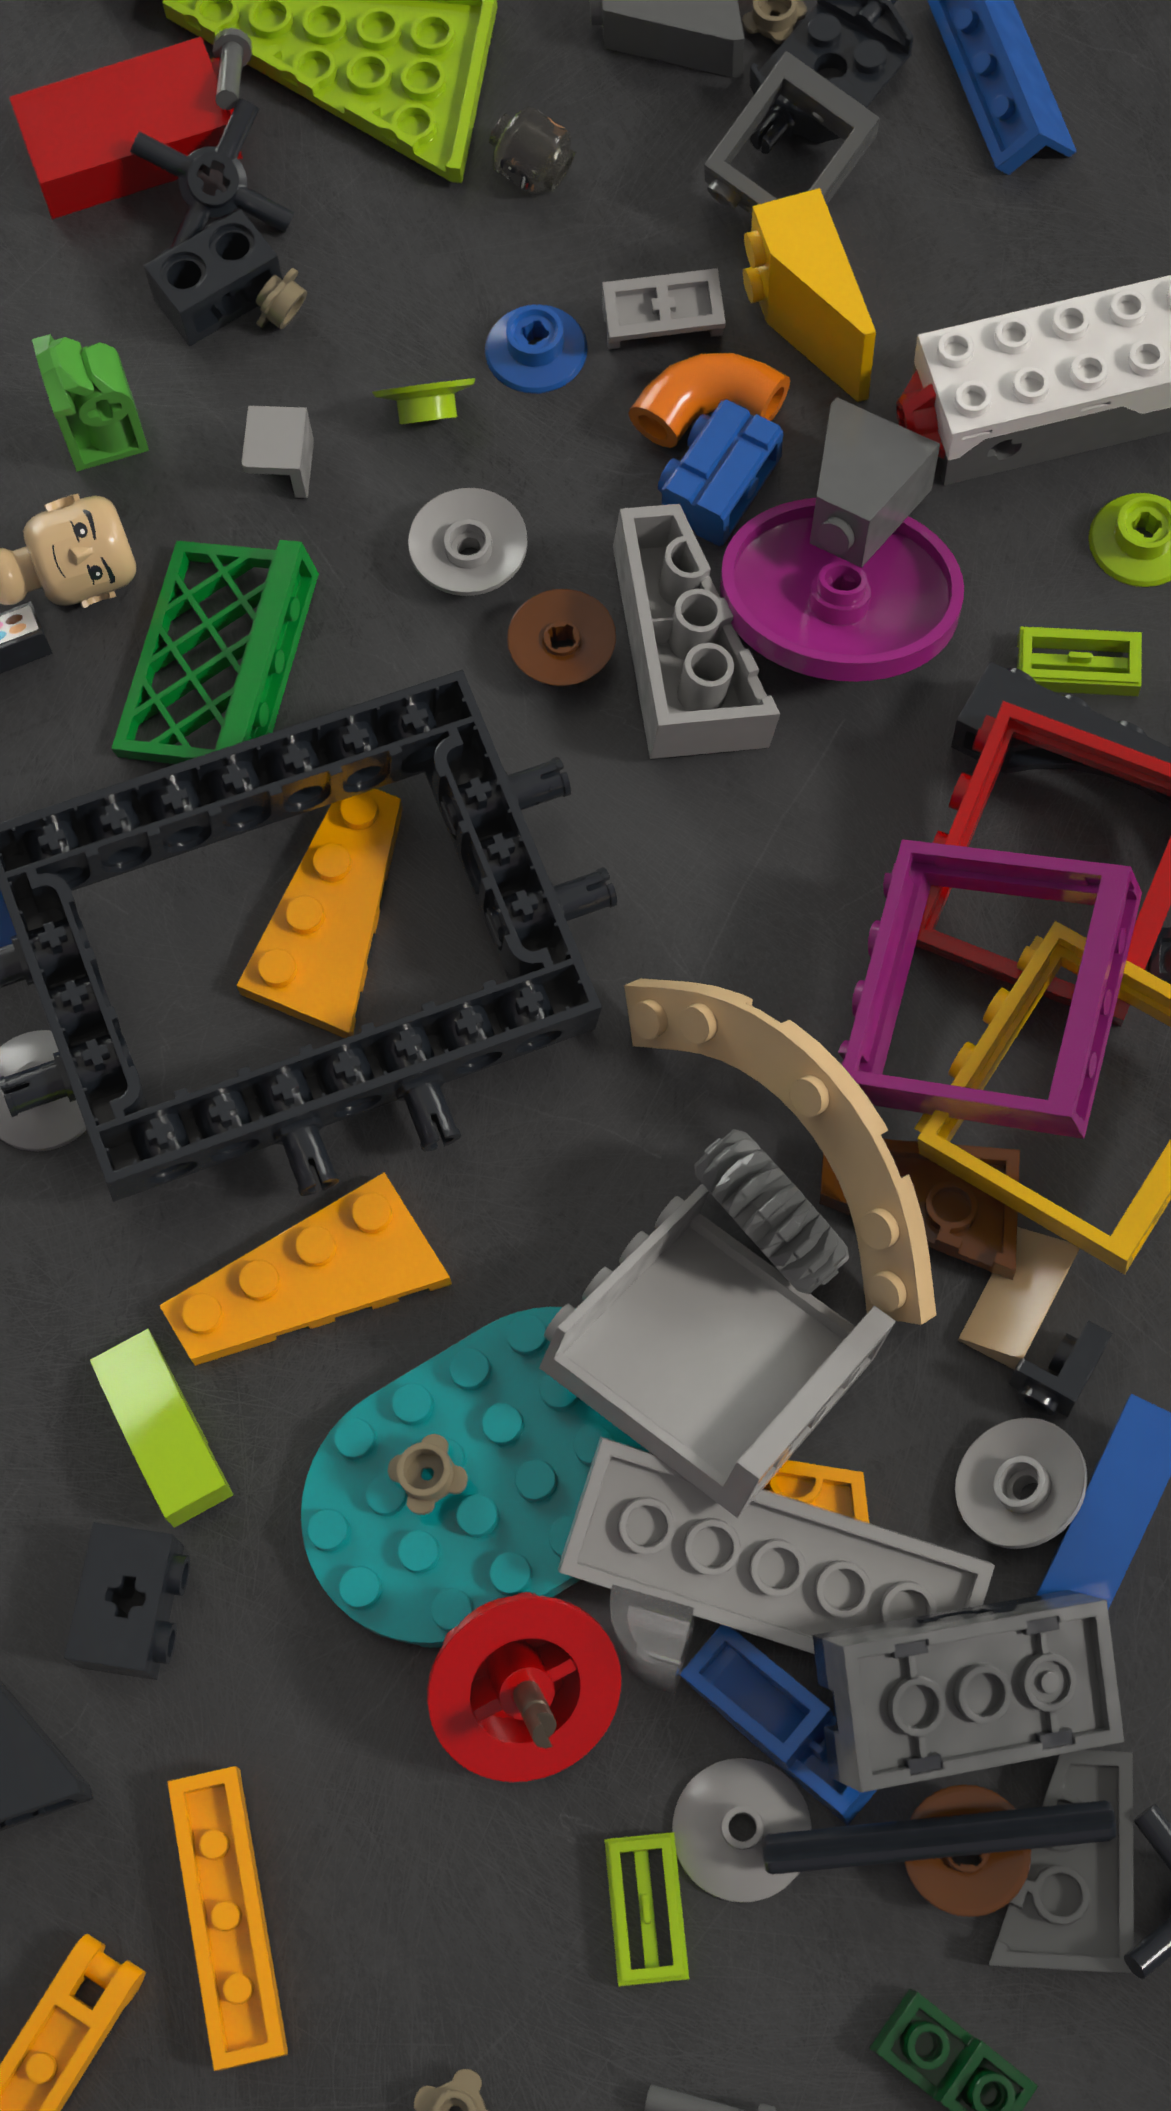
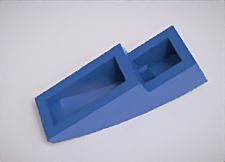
[680,1624,877,1826]

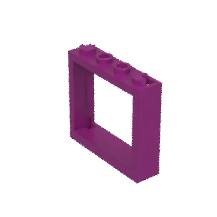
[838,839,1142,1139]

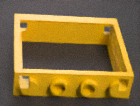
[914,921,1171,1275]

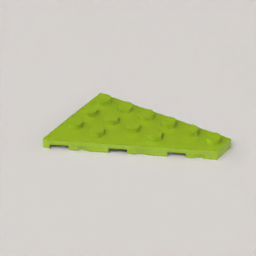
[163,0,497,183]

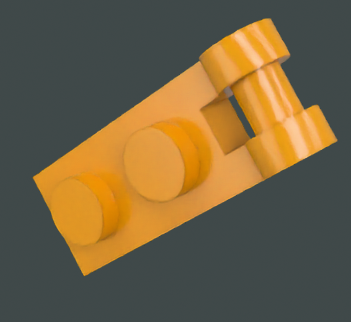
[0,1933,146,2111]

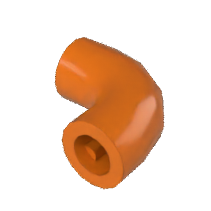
[628,353,790,448]

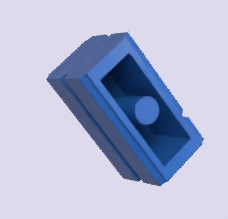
[658,399,783,546]

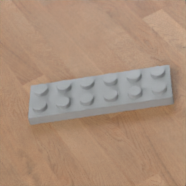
[558,1436,995,1654]

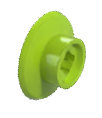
[372,378,476,424]
[1089,493,1171,587]

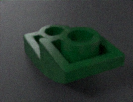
[869,1989,1038,2111]

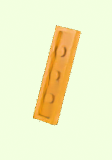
[167,1766,288,2071]

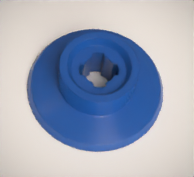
[485,305,588,393]

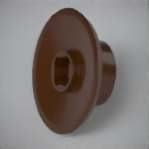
[508,589,616,686]
[905,1785,1031,1917]

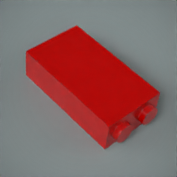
[9,37,243,219]

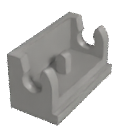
[602,268,726,350]

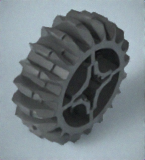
[694,1129,849,1294]

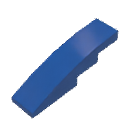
[1035,1394,1171,1609]

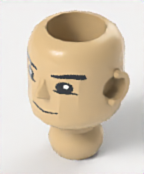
[0,493,136,608]

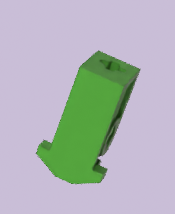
[32,334,149,471]

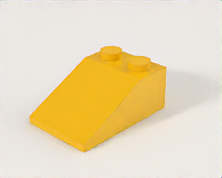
[743,188,876,402]

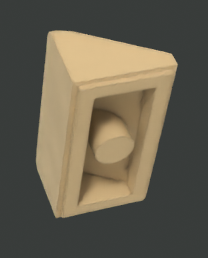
[958,1227,1080,1370]

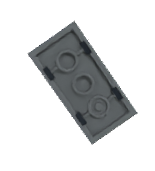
[812,1590,1124,1793]

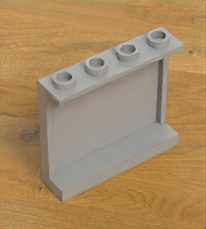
[539,1184,896,1518]

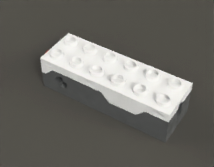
[896,275,1171,486]

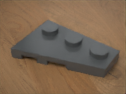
[988,1750,1134,1975]

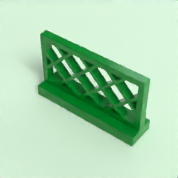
[111,540,319,764]

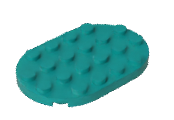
[301,1307,649,1648]

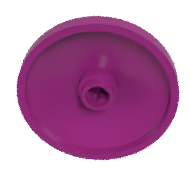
[719,498,964,682]

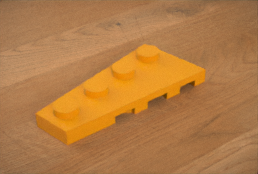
[159,1172,452,1366]

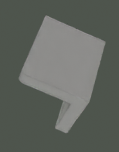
[242,406,314,498]

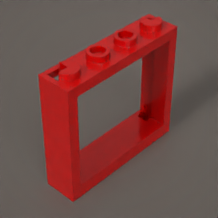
[915,701,1171,1027]

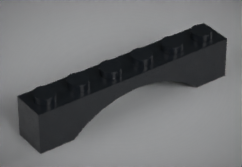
[951,662,1171,809]

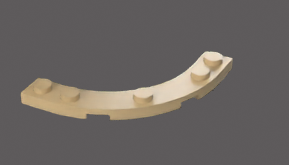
[624,978,936,1325]

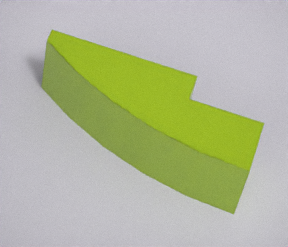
[90,1329,234,1528]

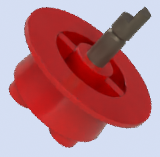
[427,1592,621,1782]

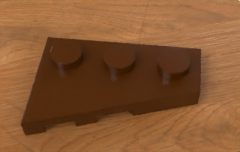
[819,1139,1020,1280]

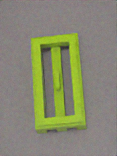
[1017,626,1142,696]
[605,1832,689,1987]

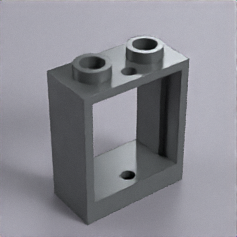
[704,51,880,215]

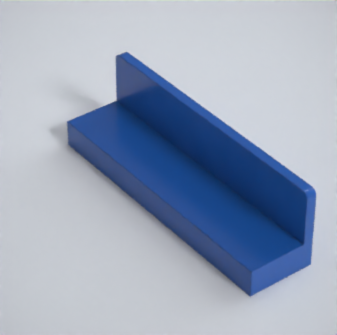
[927,0,1077,175]

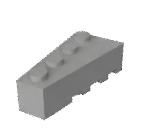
[613,504,780,759]

